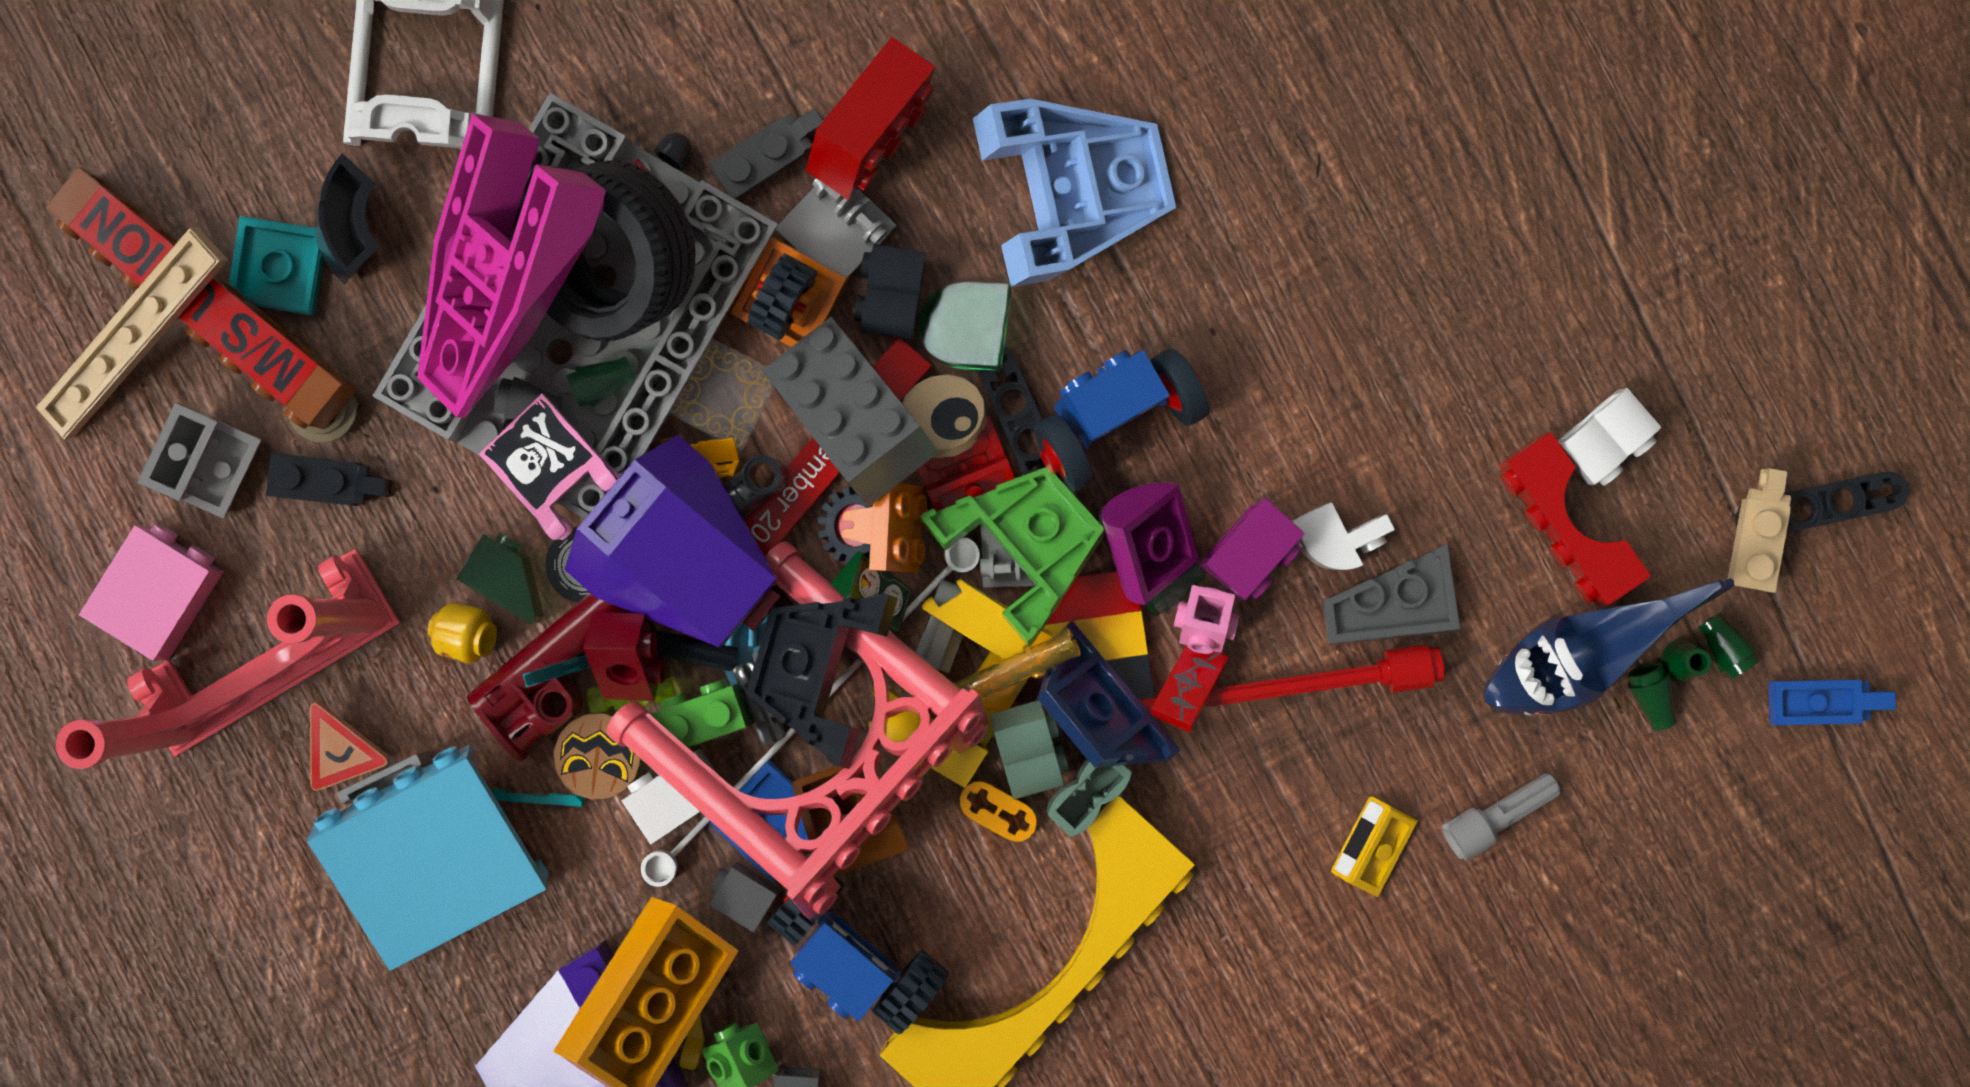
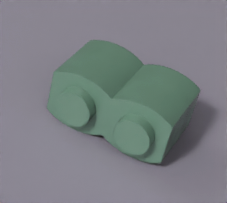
[989,700,1069,799]
[1047,759,1132,837]

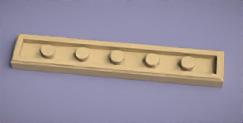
[36,227,228,440]

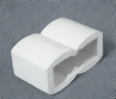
[1558,388,1661,486]

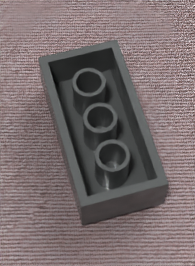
[762,317,939,507]

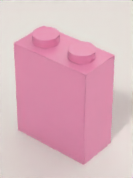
[79,523,224,661]

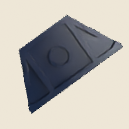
[1037,621,1181,768]

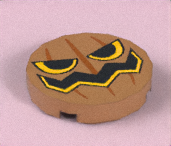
[554,712,642,800]

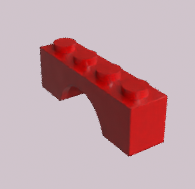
[1498,432,1651,606]

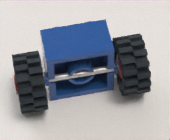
[767,877,950,1034]

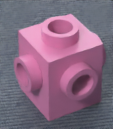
[1174,585,1239,654]

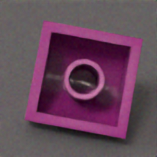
[1101,483,1199,605]

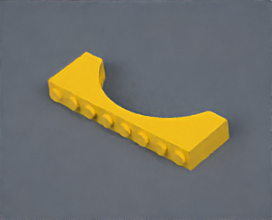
[880,795,1195,1087]

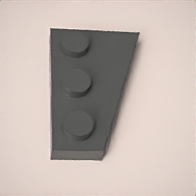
[1322,544,1460,646]

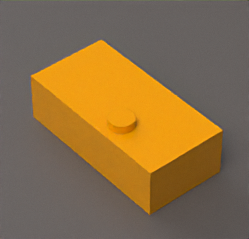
[553,897,739,1087]

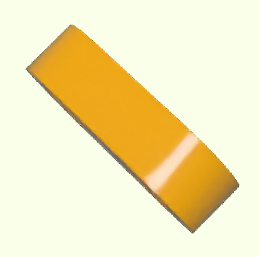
[960,780,1037,842]

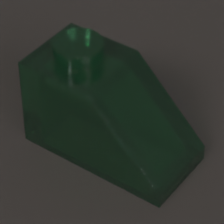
[456,532,544,624]

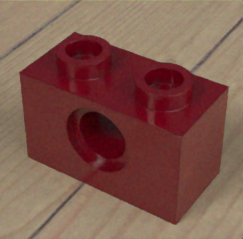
[583,612,666,701]

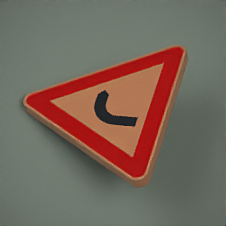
[310,701,390,791]

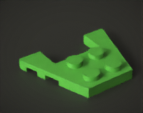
[920,467,1105,647]

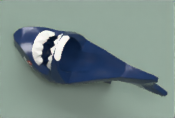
[1484,578,1735,716]

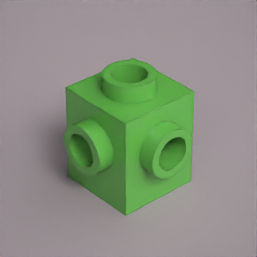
[701,1022,779,1087]

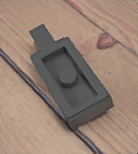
[709,109,823,201]

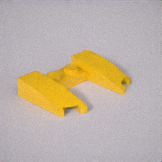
[869,579,1058,788]

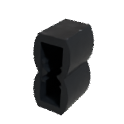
[854,244,927,339]

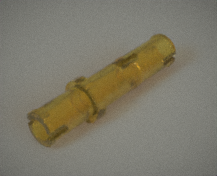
[953,629,1081,700]

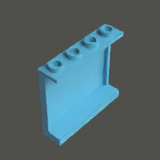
[307,744,549,971]

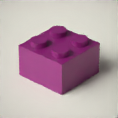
[1197,498,1305,600]

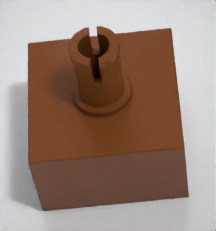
[791,763,909,877]

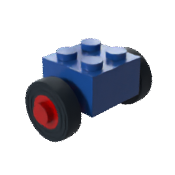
[1034,348,1209,492]

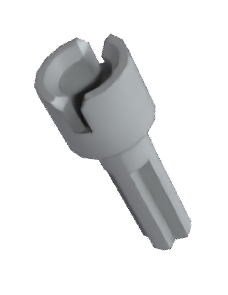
[1441,773,1560,863]

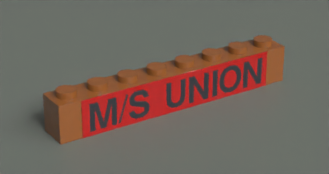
[46,167,357,429]

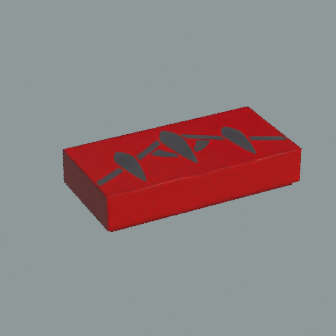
[1151,645,1229,733]

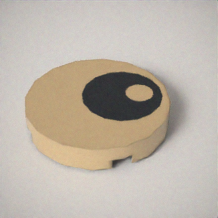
[902,374,987,458]

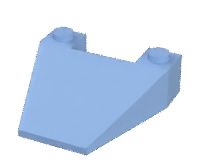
[973,99,1176,287]

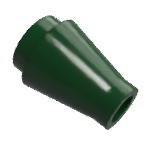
[1698,612,1761,680]
[1661,639,1712,682]
[1627,662,1677,731]

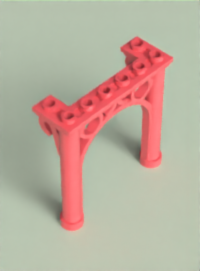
[606,541,989,921]
[56,549,401,769]

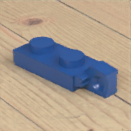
[1768,679,1896,725]

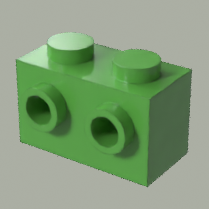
[651,679,754,747]

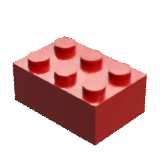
[806,37,935,201]

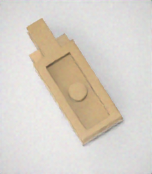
[1728,468,1791,593]

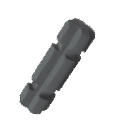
[733,661,785,744]

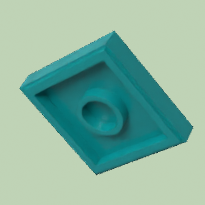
[229,216,324,316]

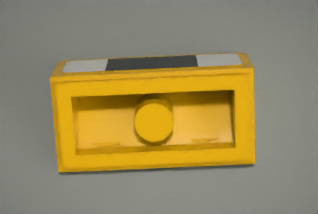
[1331,797,1418,897]

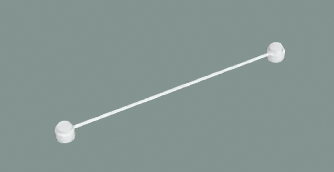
[641,538,980,887]

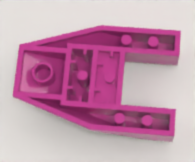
[417,113,606,418]

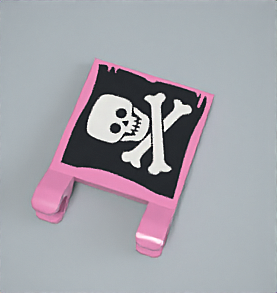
[479,394,620,540]

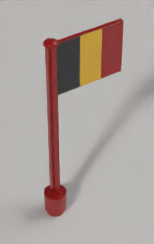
[1032,571,1444,729]

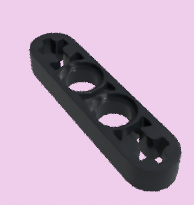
[976,342,1046,475]
[1735,472,1908,533]

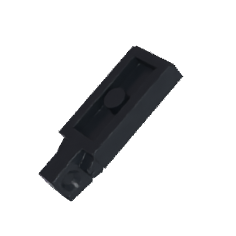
[266,453,392,506]

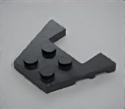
[746,593,898,769]

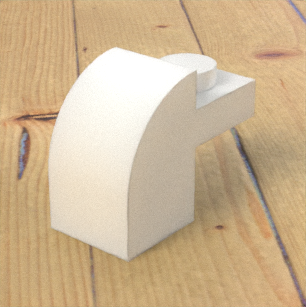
[1291,502,1394,570]

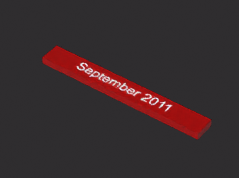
[744,337,932,556]

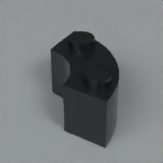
[314,153,380,285]

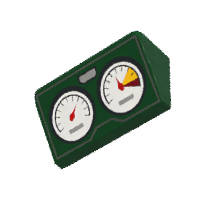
[831,550,912,634]

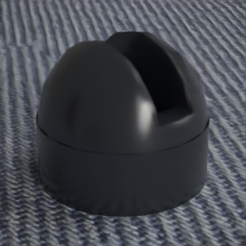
[654,132,692,171]

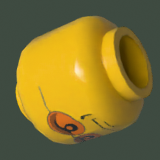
[428,602,497,664]

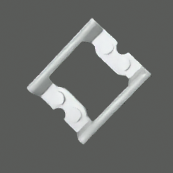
[343,0,504,150]

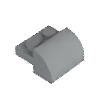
[137,402,263,518]

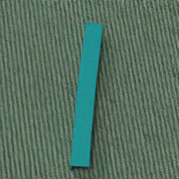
[523,655,591,687]
[490,788,585,807]

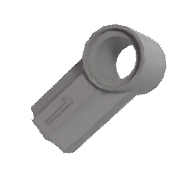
[916,579,963,673]

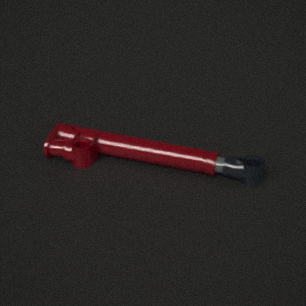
[467,455,788,762]

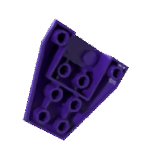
[565,435,778,648]

